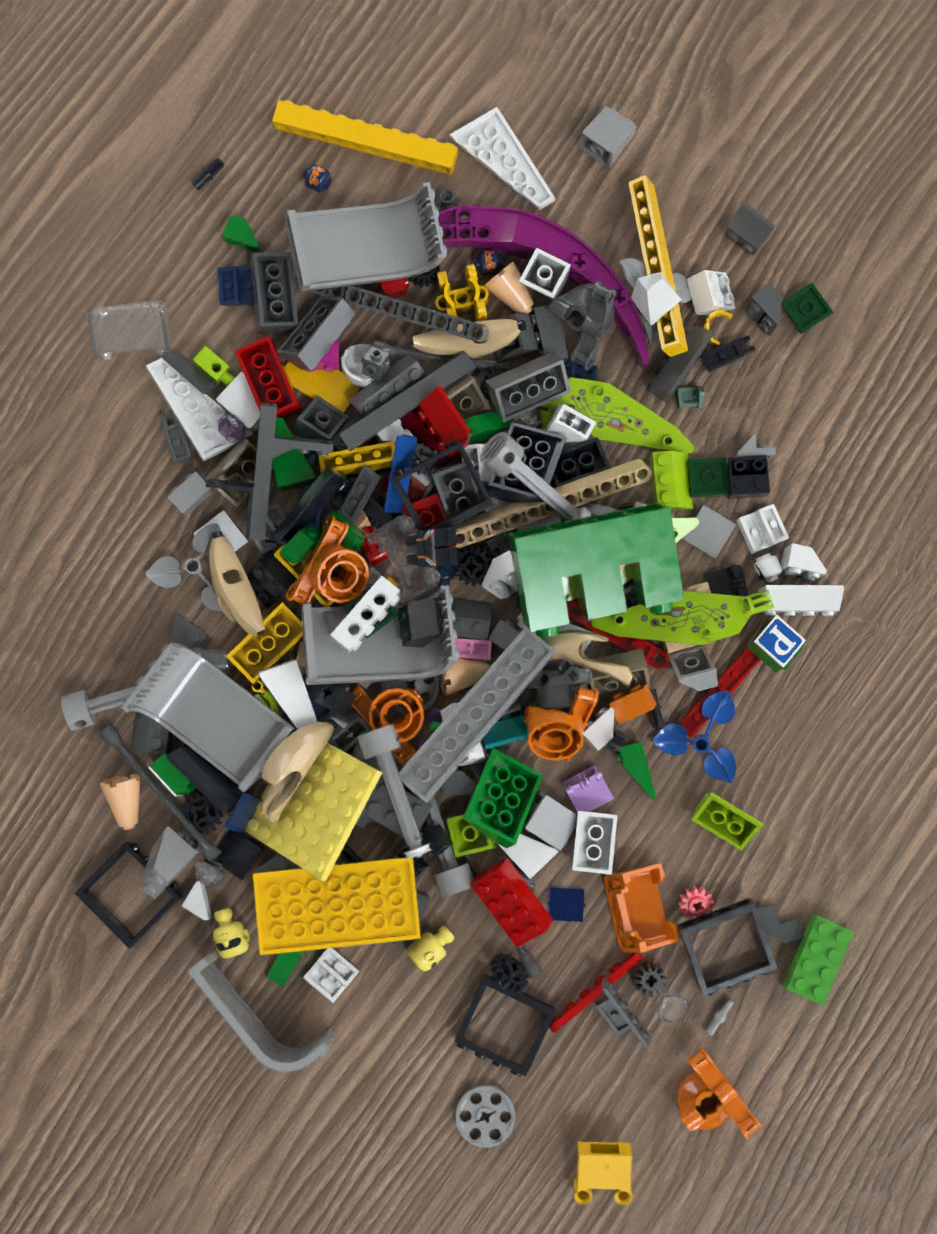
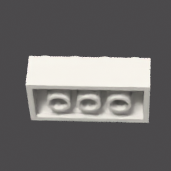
[758,585,844,616]

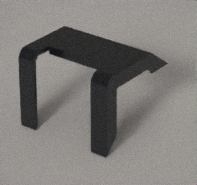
[273,465,394,578]

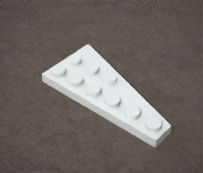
[450,107,555,210]
[146,358,253,462]

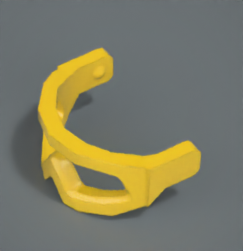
[703,310,733,347]

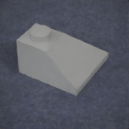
[668,645,718,691]

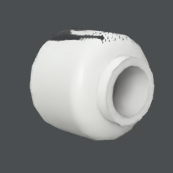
[754,553,782,583]

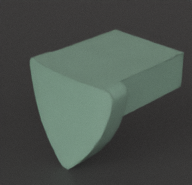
[676,386,705,409]

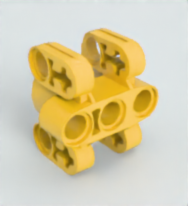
[435,264,489,321]

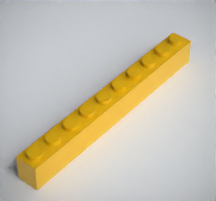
[272,100,458,175]
[628,175,688,357]

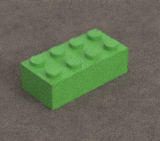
[782,913,854,1006]

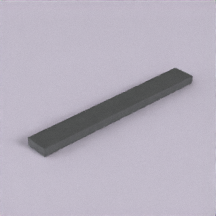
[339,351,476,451]

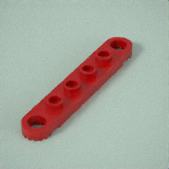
[567,601,669,669]
[549,953,643,1033]

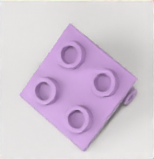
[562,764,614,812]

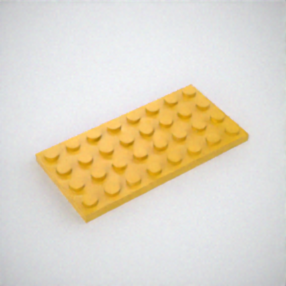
[253,857,421,955]

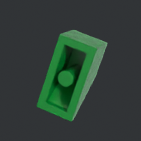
[222,215,261,253]
[279,525,321,565]

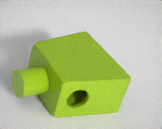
[193,346,235,386]

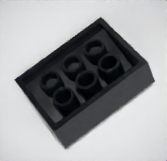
[488,422,567,502]
[166,744,246,813]

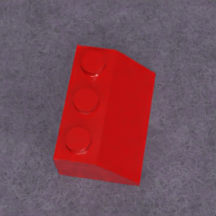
[417,385,471,458]

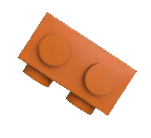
[609,684,657,724]

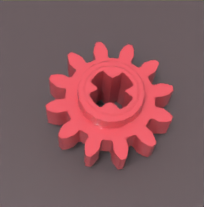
[678,885,714,920]

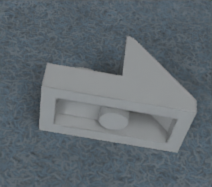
[734,434,776,459]

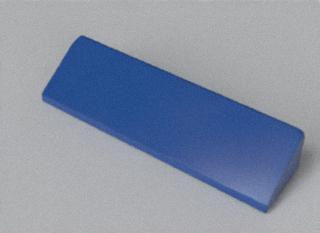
[384,434,417,513]

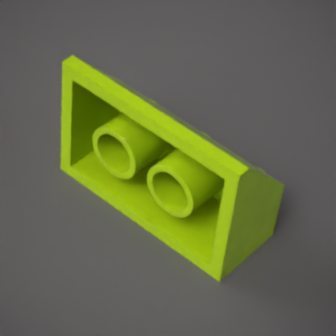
[650,451,693,511]
[692,792,763,851]

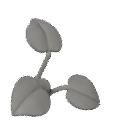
[619,258,692,344]
[145,523,224,612]

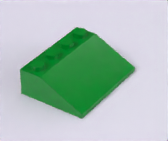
[463,748,543,848]

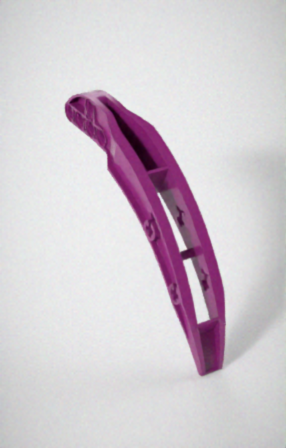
[438,206,649,370]

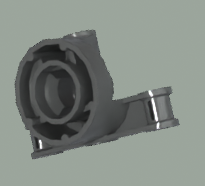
[549,281,616,371]
[524,666,593,710]

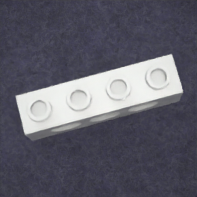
[331,576,400,653]

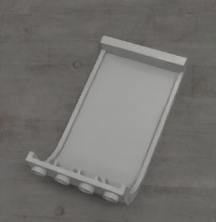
[284,182,447,292]
[301,585,459,685]
[121,643,295,792]
[188,950,336,1072]

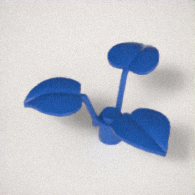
[652,691,736,783]

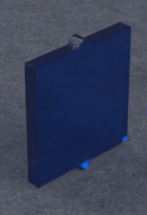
[547,887,586,922]

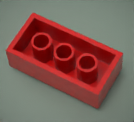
[235,336,303,418]
[470,858,553,947]

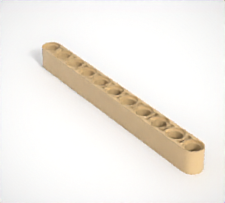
[453,459,651,548]

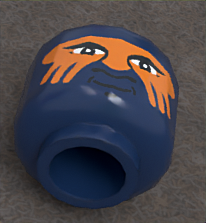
[303,164,332,193]
[475,249,503,275]

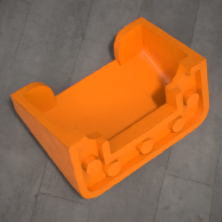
[604,863,680,953]

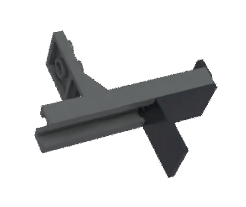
[206,402,333,547]

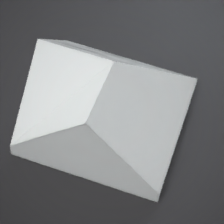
[631,272,682,325]

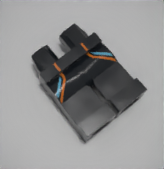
[405,527,458,567]

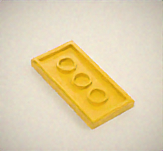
[285,362,362,414]

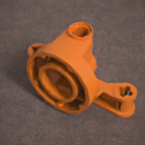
[286,515,369,606]
[350,683,424,766]
[524,685,599,762]
[677,1047,763,1140]

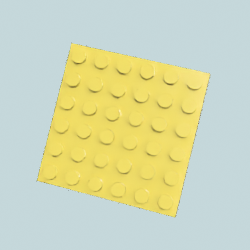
[245,730,382,881]

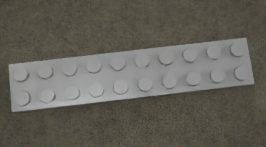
[399,627,556,803]

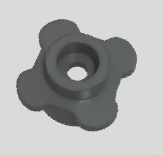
[436,188,458,209]

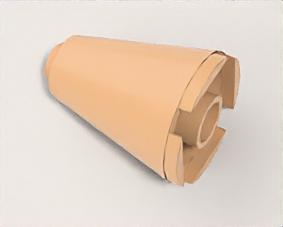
[485,262,534,314]
[438,658,491,696]
[100,774,140,830]

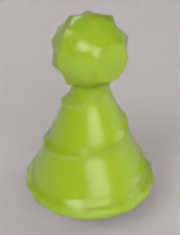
[539,408,553,430]

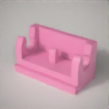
[455,638,492,661]

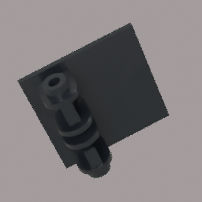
[704,565,749,597]

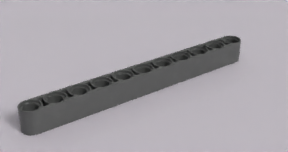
[295,276,489,342]

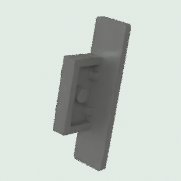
[596,978,649,1047]

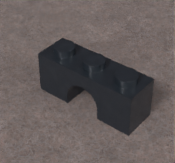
[397,824,453,878]

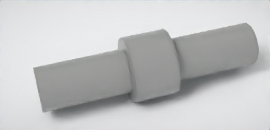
[706,998,734,1036]

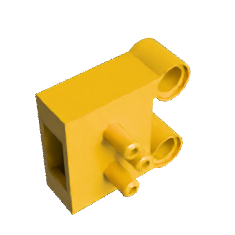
[573,1142,633,1205]

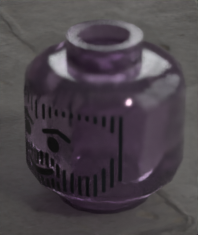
[218,414,246,443]

